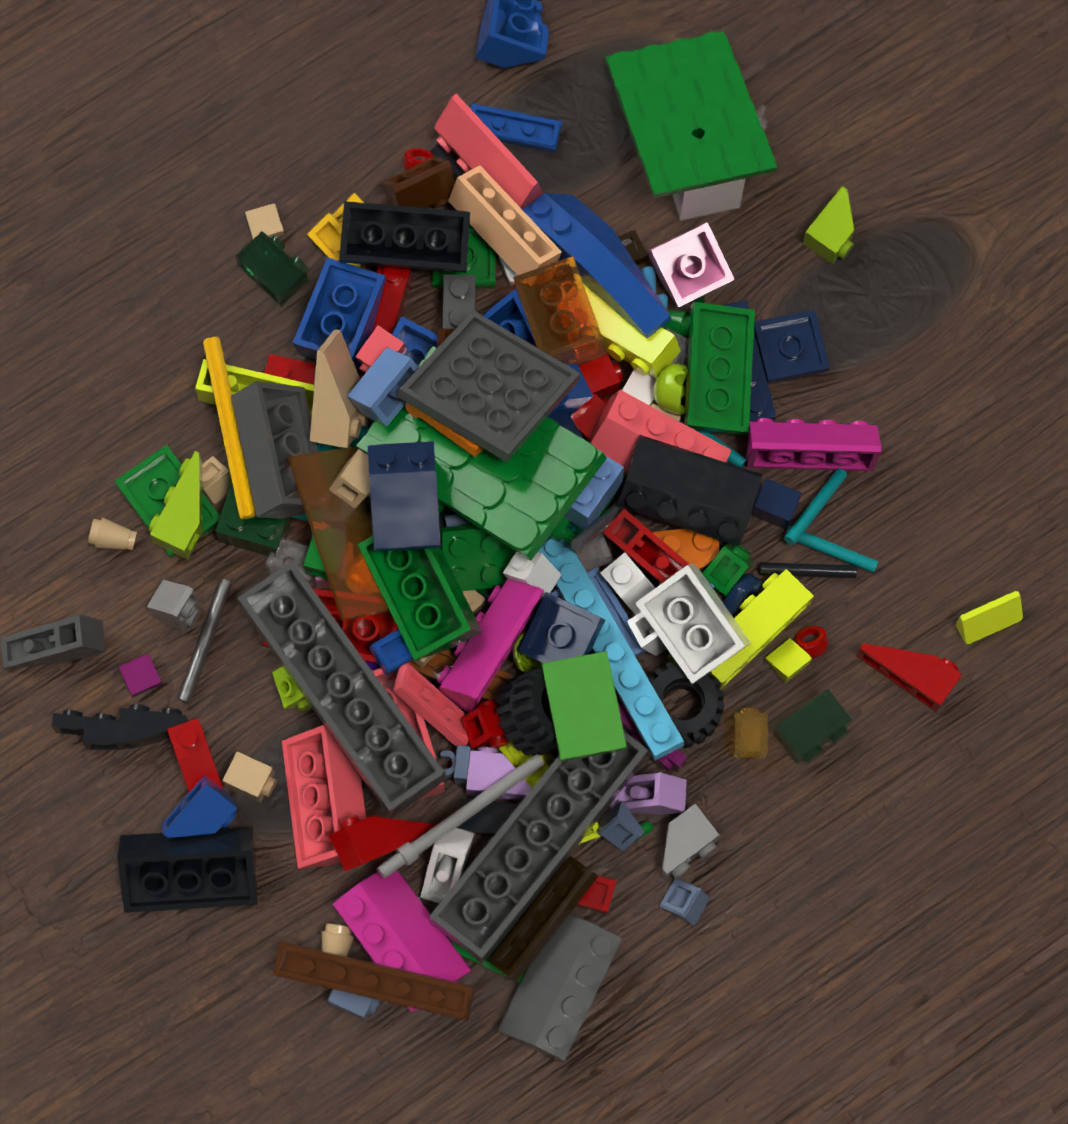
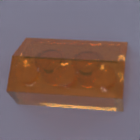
[513,256,607,365]

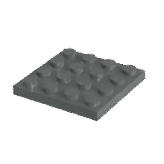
[398,310,580,462]

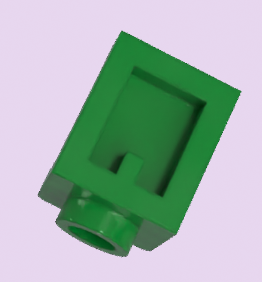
[702,543,754,596]

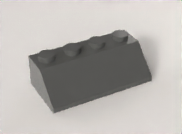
[231,381,330,519]
[497,915,622,1061]

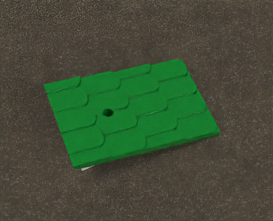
[605,31,777,221]
[356,346,607,561]

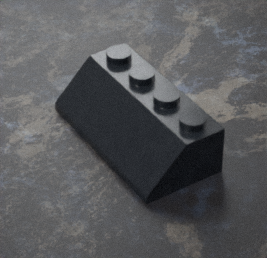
[339,201,470,273]
[617,435,762,546]
[117,827,257,913]

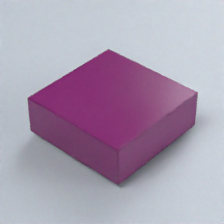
[119,653,163,698]

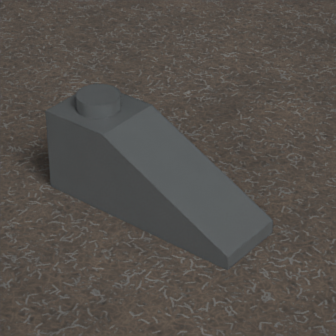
[0,615,106,670]

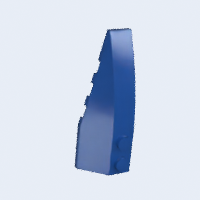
[522,193,671,338]

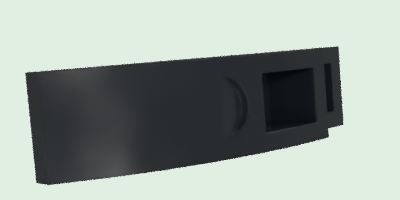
[52,704,189,750]

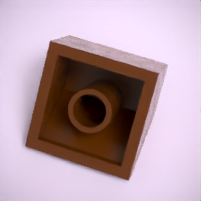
[380,156,455,208]

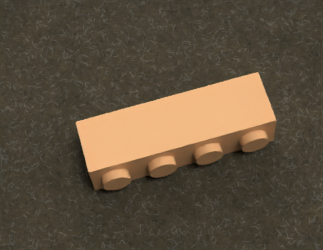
[448,165,562,288]

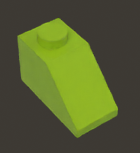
[802,186,854,265]

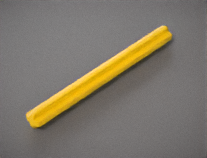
[203,337,256,519]

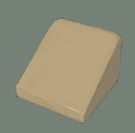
[202,456,232,504]

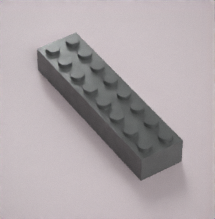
[237,561,446,818]
[429,732,648,965]

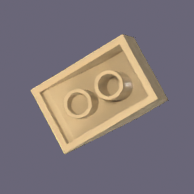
[310,329,369,448]

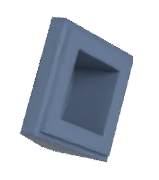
[597,801,644,851]
[659,878,710,926]

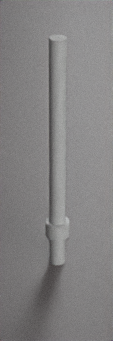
[377,754,544,879]

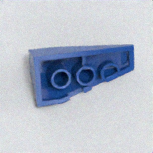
[475,0,549,68]

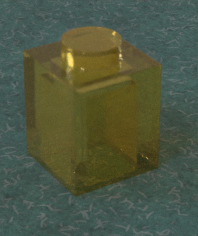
[732,708,768,759]

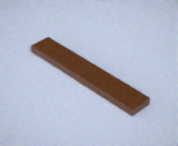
[273,942,476,1020]

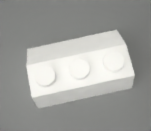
[636,563,751,684]

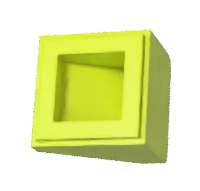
[765,638,812,683]

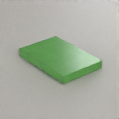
[542,651,627,762]

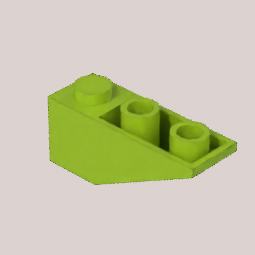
[149,451,203,560]

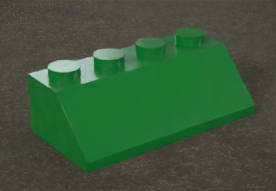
[357,536,482,661]

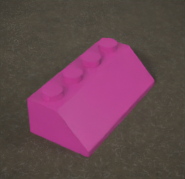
[747,418,881,471]
[437,579,544,713]
[333,870,472,1012]

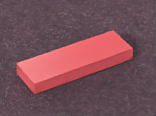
[393,663,468,747]

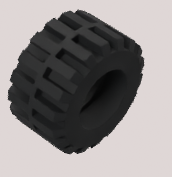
[648,662,724,748]
[497,667,558,756]

